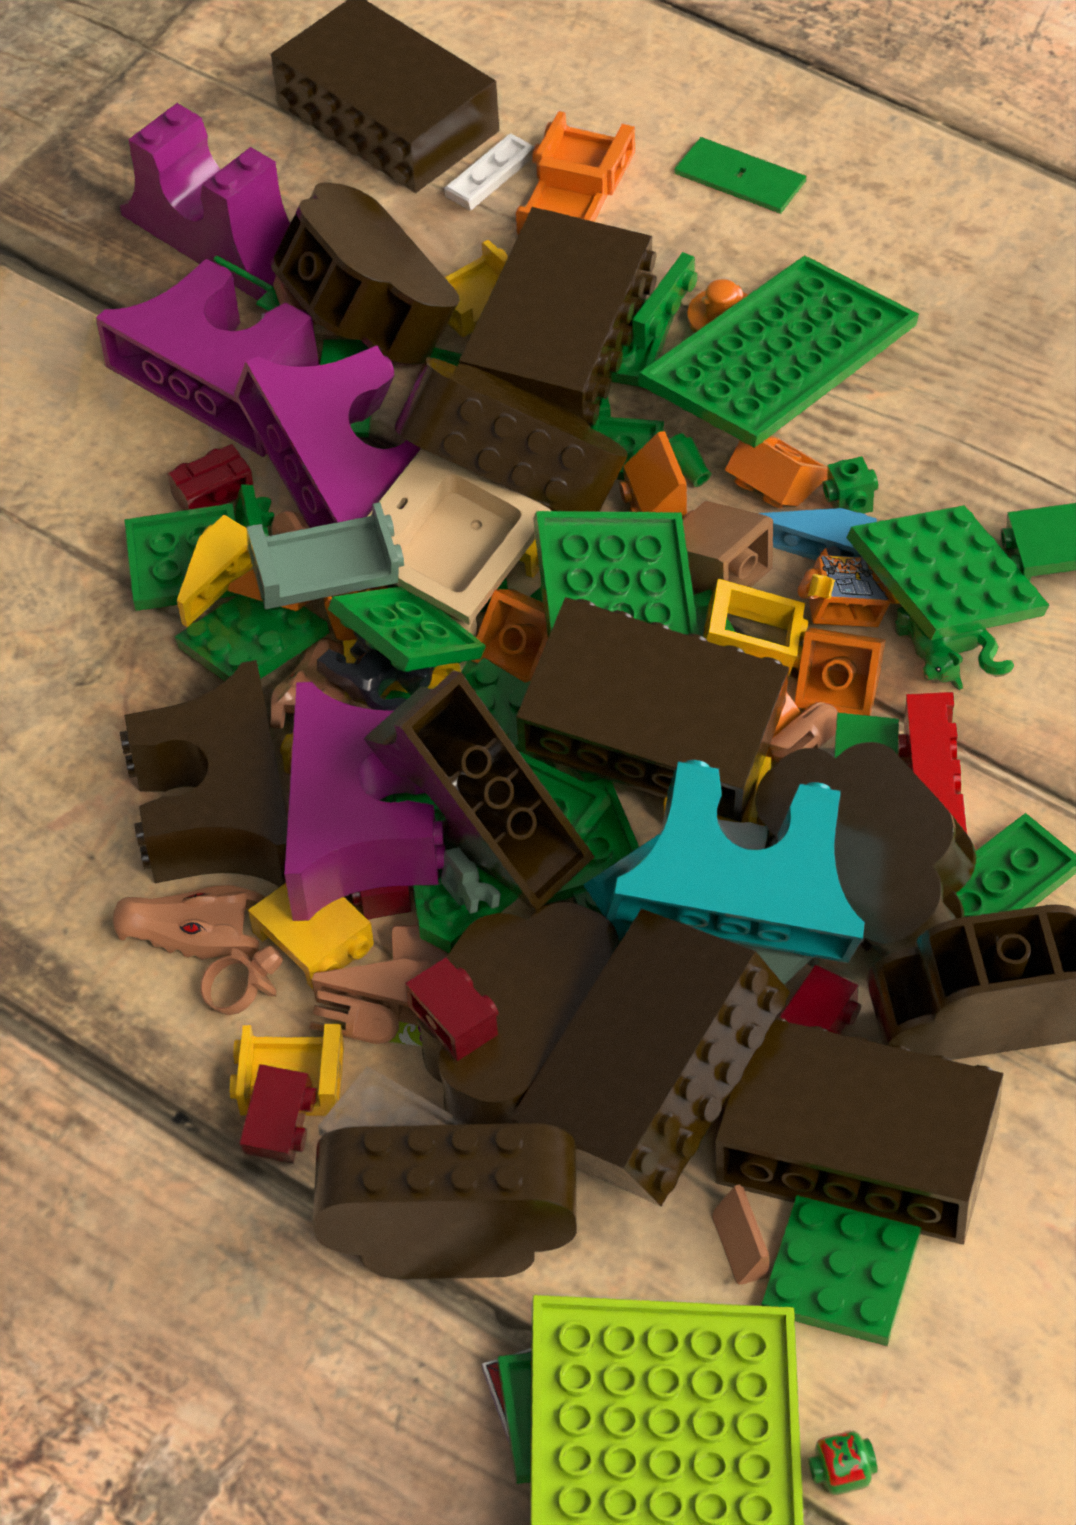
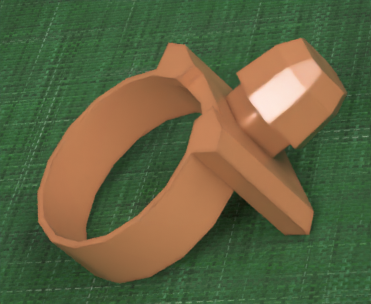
[201,945,283,1015]

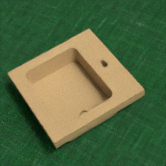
[367,448,551,625]

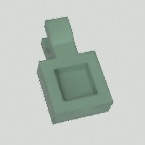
[441,847,500,914]

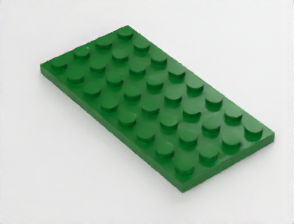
[638,255,919,448]

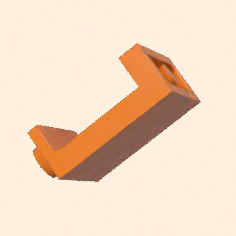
[532,111,635,195]
[516,156,608,235]

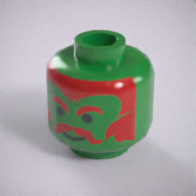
[808,1430,878,1495]

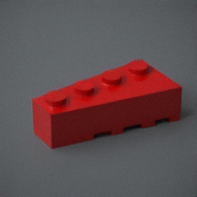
[897,692,967,833]

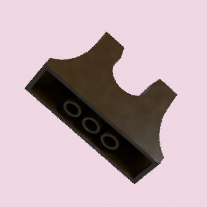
[120,660,288,887]
[363,671,595,911]

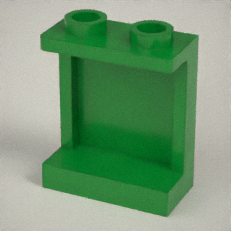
[1001,503,1076,581]

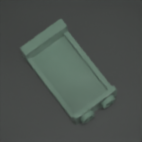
[247,502,404,609]

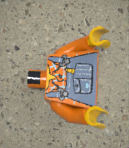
[797,546,900,627]

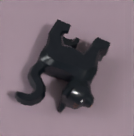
[317,630,435,711]

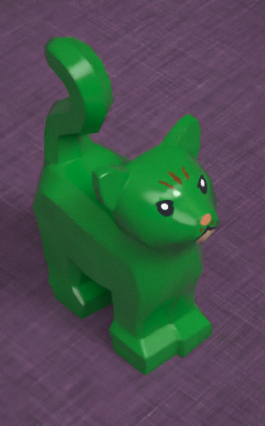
[895,606,1014,690]

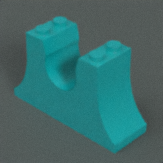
[606,760,865,963]

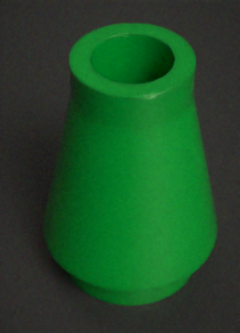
[669,433,711,487]

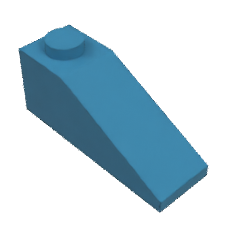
[759,508,877,561]

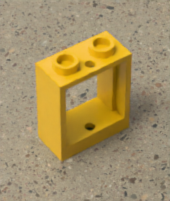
[703,579,808,677]

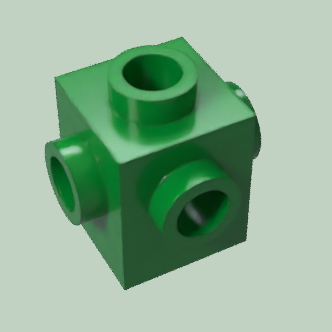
[823,456,879,514]

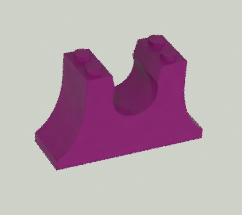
[120,103,290,301]
[96,259,319,457]
[234,346,421,528]
[285,682,446,921]

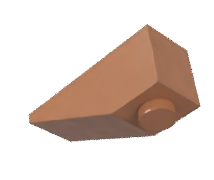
[312,958,434,1026]

